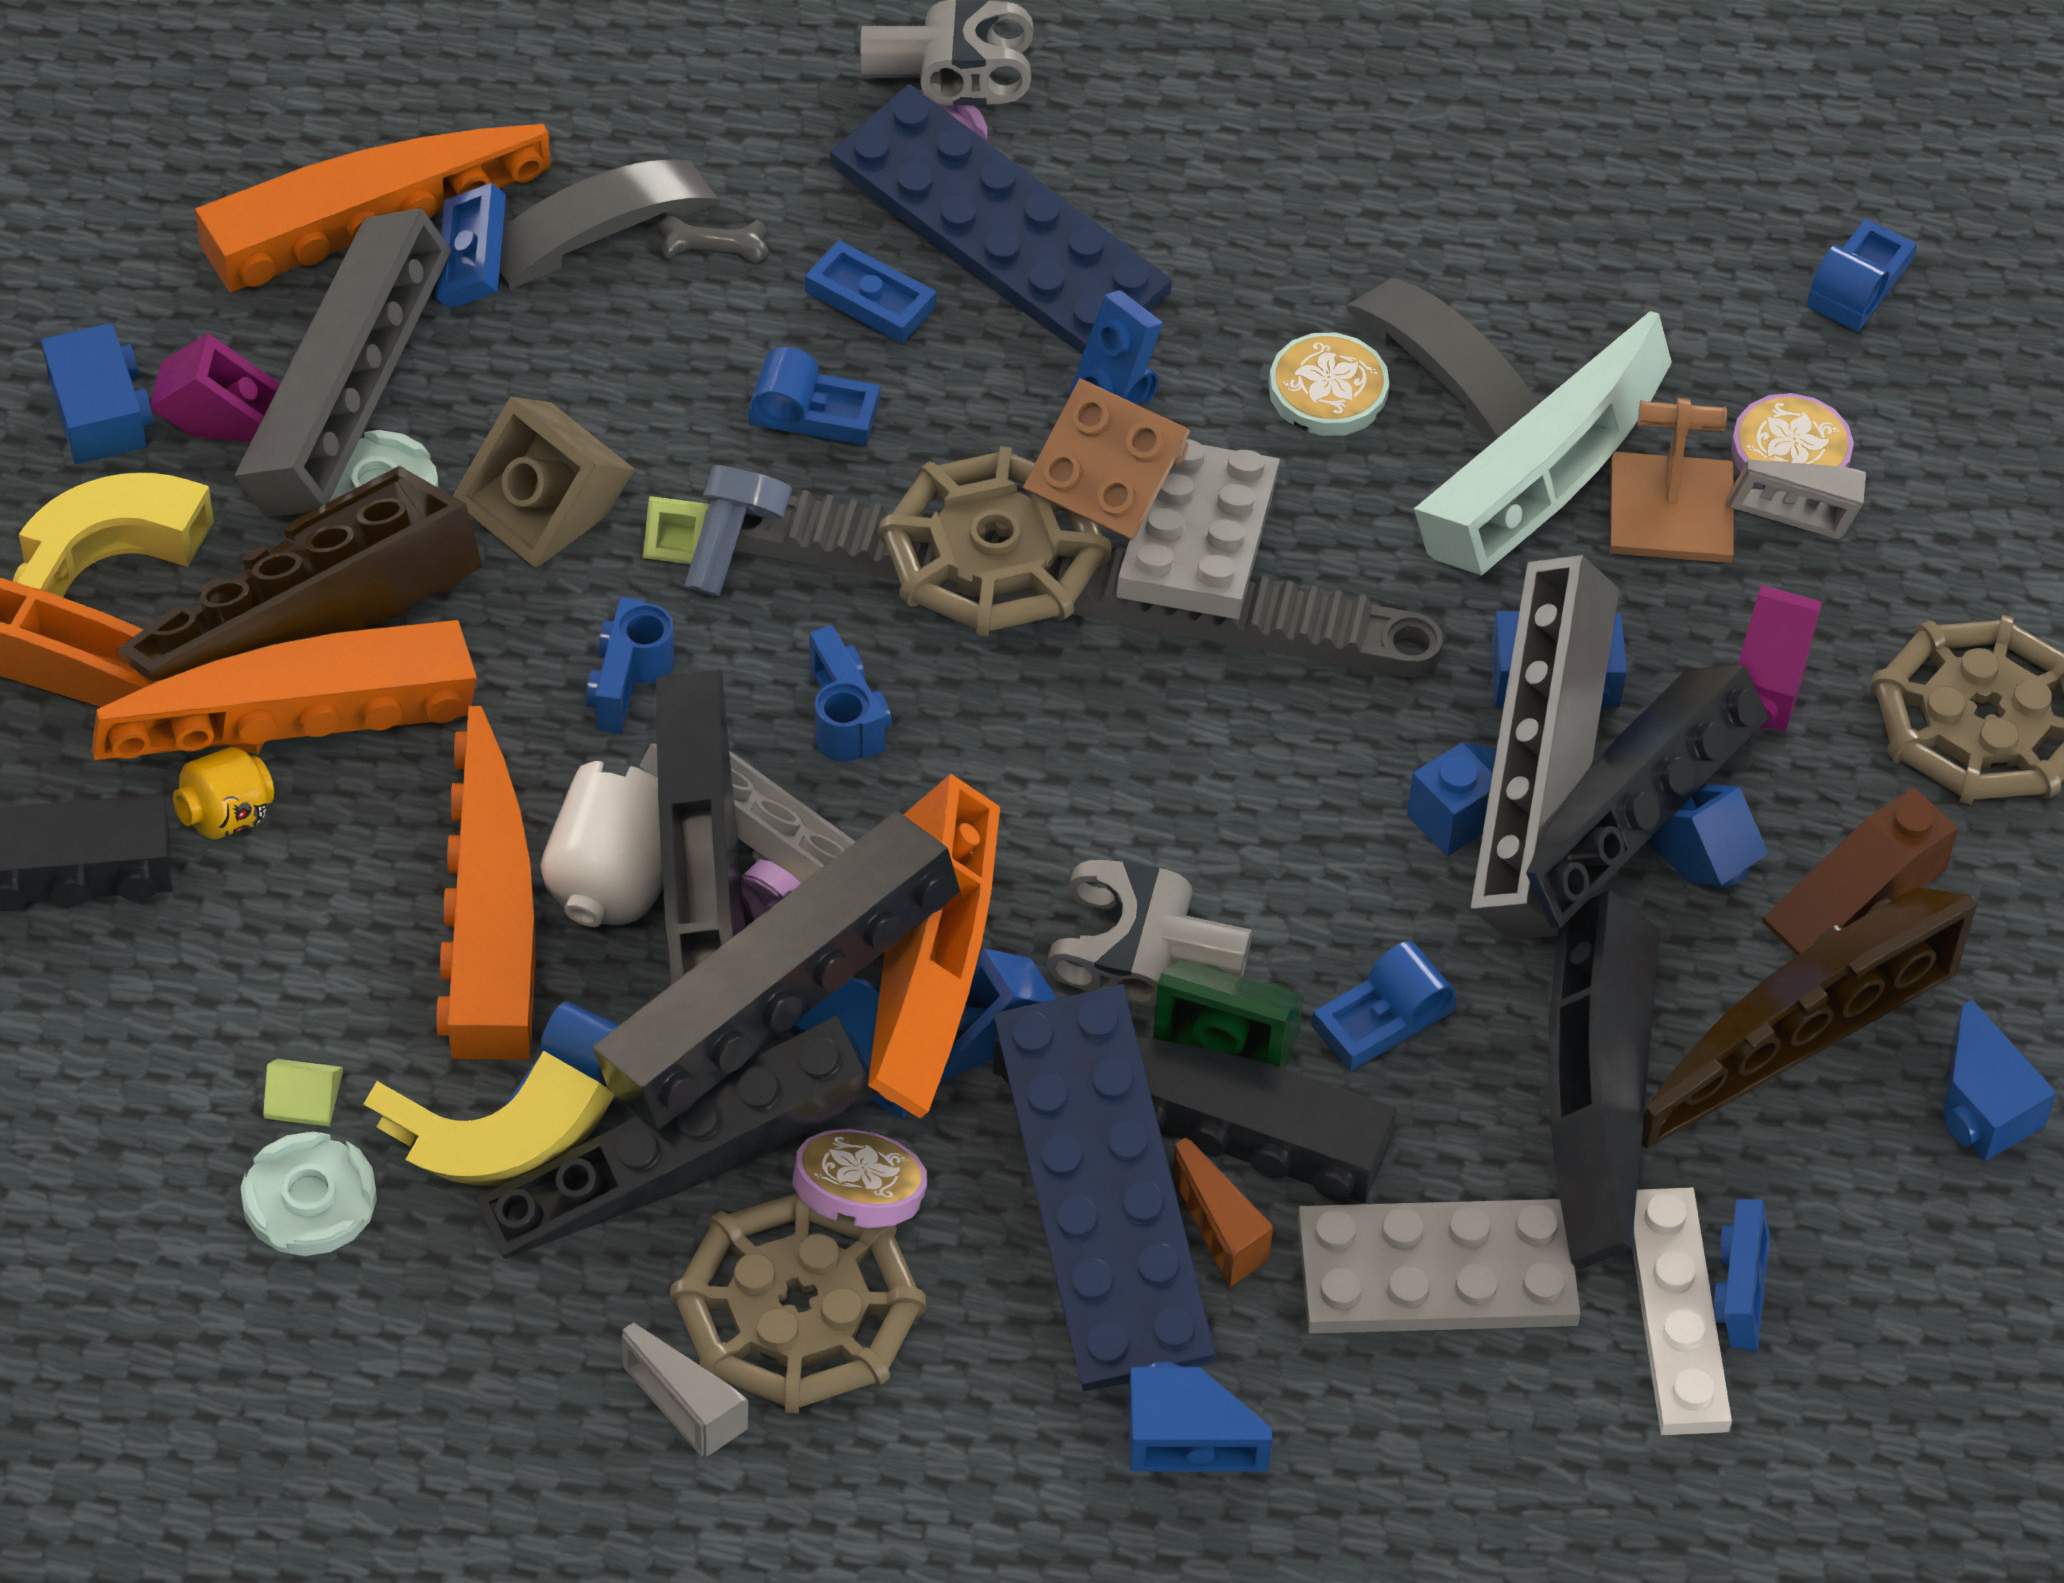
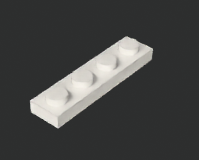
[1632,1187,1732,1435]

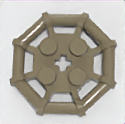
[877,446,1112,637]
[1870,615,2064,805]
[669,1193,927,1414]

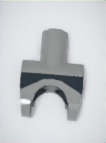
[861,0,1034,105]
[1046,860,1252,1007]

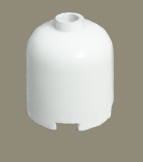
[541,761,663,927]

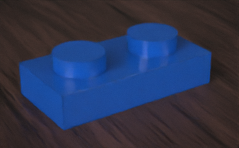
[435,183,506,307]
[805,240,937,344]
[1714,1199,1770,1351]

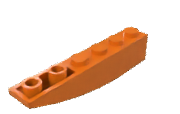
[195,124,551,293]
[0,578,265,755]
[92,620,477,760]
[437,706,536,1060]
[868,774,1000,1118]

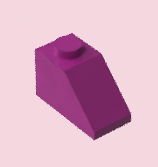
[149,333,280,443]
[1737,585,1822,732]

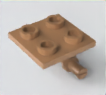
[1023,378,1190,541]
[1609,398,1734,563]

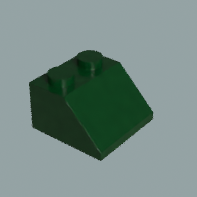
[1153,959,1304,1069]

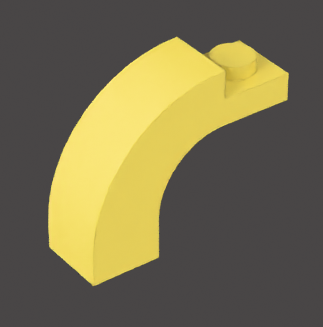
[13,473,214,597]
[364,1051,615,1186]

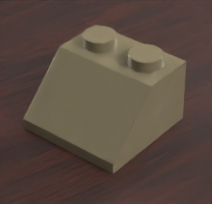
[453,396,635,568]

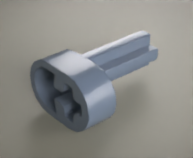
[684,465,793,597]

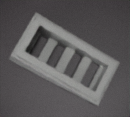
[1726,459,1866,539]
[622,1322,748,1457]

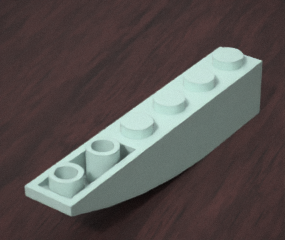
[1414,311,1672,576]

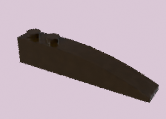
[117,465,482,681]
[1641,887,1977,1149]

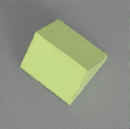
[643,496,710,564]
[263,1059,343,1127]

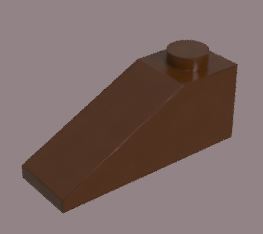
[1762,787,1958,956]

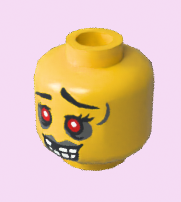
[173,747,274,840]

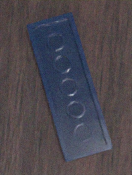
[830,84,1172,354]
[993,984,1216,1391]

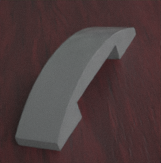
[499,159,719,289]
[1346,278,1539,443]

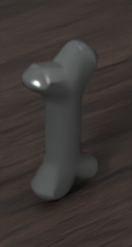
[658,215,769,264]

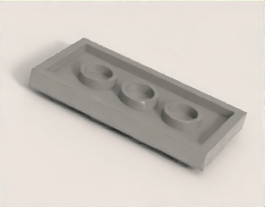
[1116,439,1280,620]
[639,744,856,883]
[1297,1199,1580,1334]

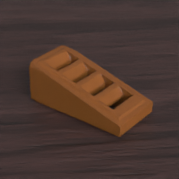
[1173,1138,1273,1287]

